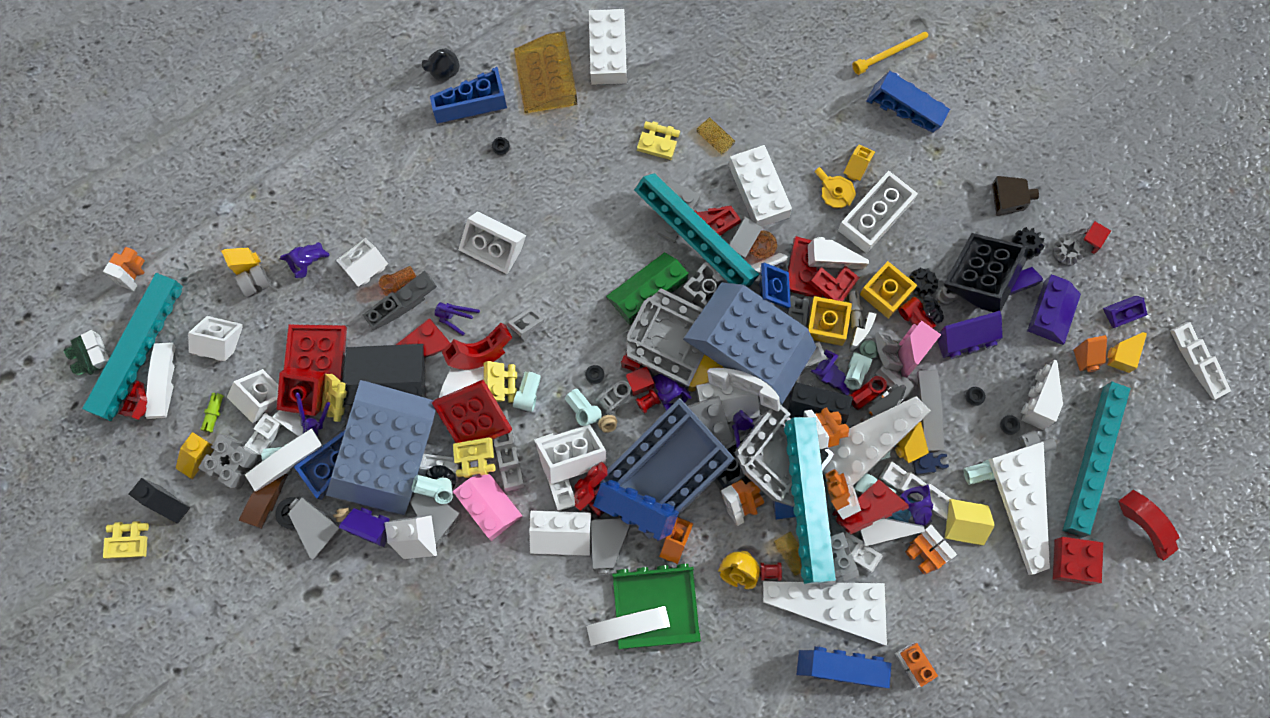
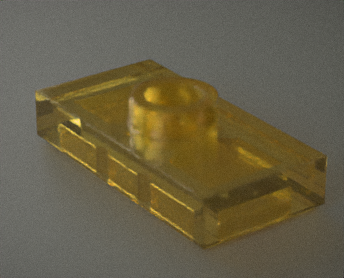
[697,117,735,155]
[773,531,802,577]

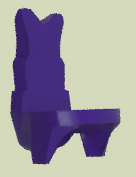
[279,242,330,279]
[810,350,850,395]
[652,374,692,411]
[900,484,934,526]

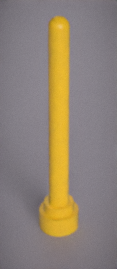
[852,32,928,75]

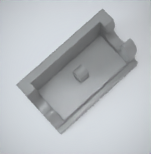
[728,217,763,259]

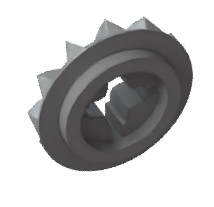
[1053,236,1085,265]

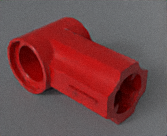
[898,297,936,329]
[850,376,887,410]

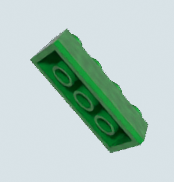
[606,252,689,325]

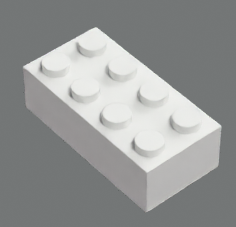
[589,9,627,85]
[729,145,792,227]
[838,171,918,254]

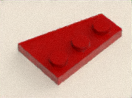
[787,236,822,298]
[396,318,450,358]
[835,480,909,535]

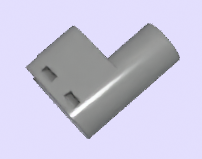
[1019,430,1057,453]

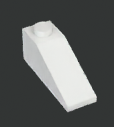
[808,237,869,270]
[861,518,925,546]

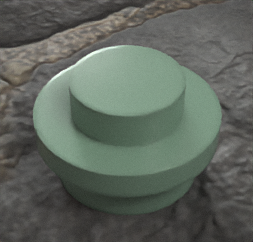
[859,340,878,359]

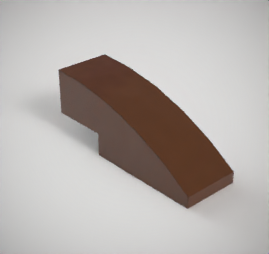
[239,474,288,529]

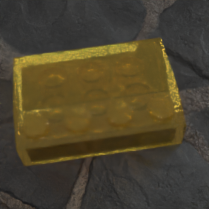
[514,31,578,113]

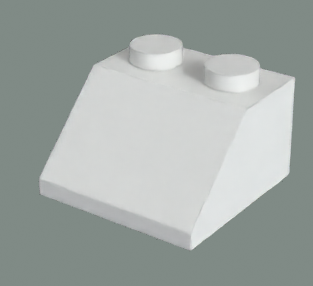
[336,238,388,287]
[188,316,243,361]
[227,369,279,423]
[385,515,437,559]

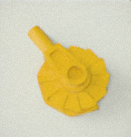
[814,167,856,209]

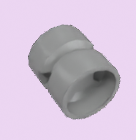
[235,264,272,297]

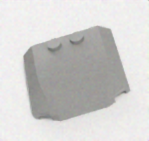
[627,289,704,387]
[734,404,834,507]

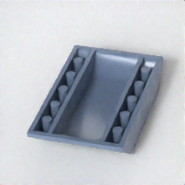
[683,282,816,405]
[326,380,436,515]
[600,398,735,539]

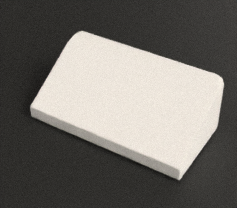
[751,253,788,278]
[272,410,307,437]
[419,454,461,482]

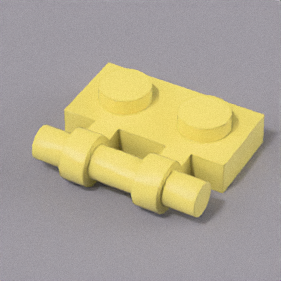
[637,121,680,160]
[484,361,517,403]
[321,374,347,422]
[453,438,496,478]
[103,521,149,559]

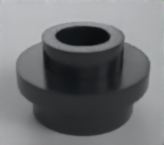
[492,137,510,155]
[585,365,605,384]
[965,387,986,406]
[1000,415,1020,435]

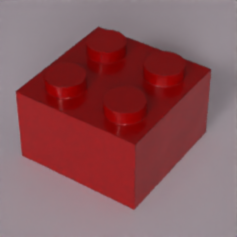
[277,366,326,416]
[1053,537,1103,585]

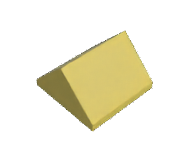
[944,499,995,545]

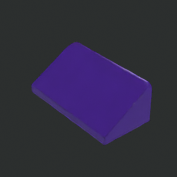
[1010,267,1043,295]
[1103,296,1148,328]

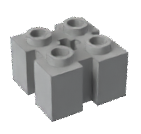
[679,261,728,309]
[198,434,260,489]
[819,532,860,589]

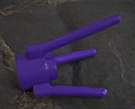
[435,302,480,336]
[296,393,330,436]
[732,410,755,448]

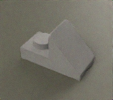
[507,307,544,341]

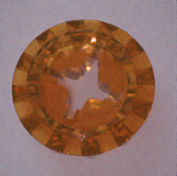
[750,230,777,259]

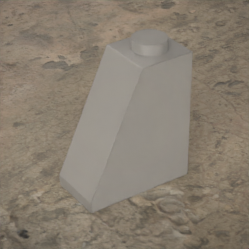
[410,492,462,548]
[288,497,339,560]
[591,519,631,574]

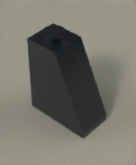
[128,478,190,524]

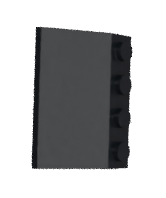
[944,233,1027,313]
[343,344,426,405]

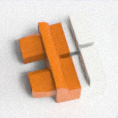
[103,247,145,292]
[804,407,849,449]
[825,469,861,519]
[721,479,764,526]
[905,525,957,575]
[895,643,938,688]

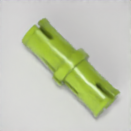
[200,393,224,433]

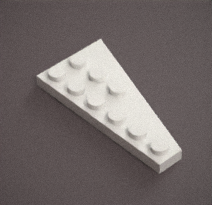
[823,396,931,486]
[989,442,1050,575]
[762,581,887,646]

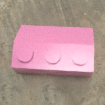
[898,320,941,378]
[452,474,523,541]

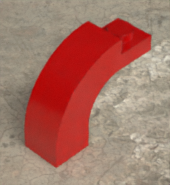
[442,323,512,370]
[1118,490,1180,561]

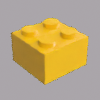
[860,261,917,319]
[807,296,852,346]

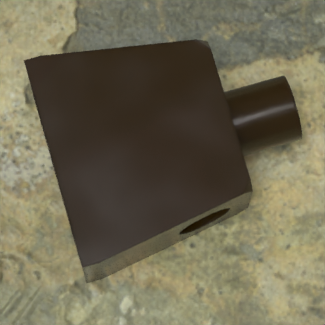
[992,176,1039,216]

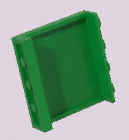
[613,564,701,650]

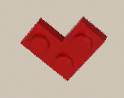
[809,266,860,302]
[574,462,608,511]

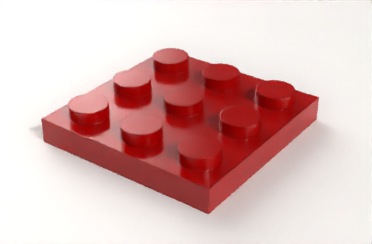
[284,324,347,382]
[432,379,512,443]

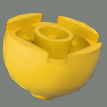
[718,551,760,589]

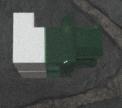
[64,330,109,375]

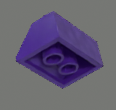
[1027,274,1081,345]
[937,311,1003,359]

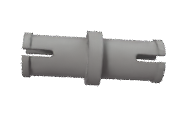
[848,291,864,330]

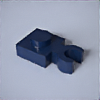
[913,452,949,475]

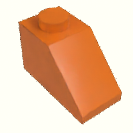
[1073,335,1107,373]
[659,517,694,564]

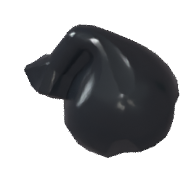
[422,48,460,81]

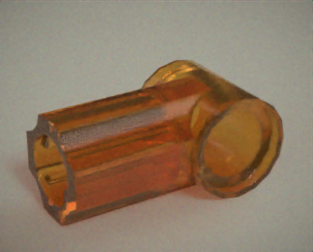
[379,266,416,296]

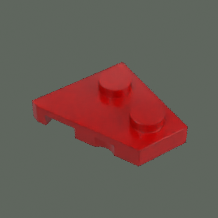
[694,206,741,236]
[118,380,148,420]

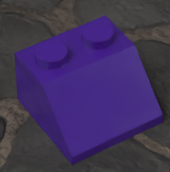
[338,507,390,547]

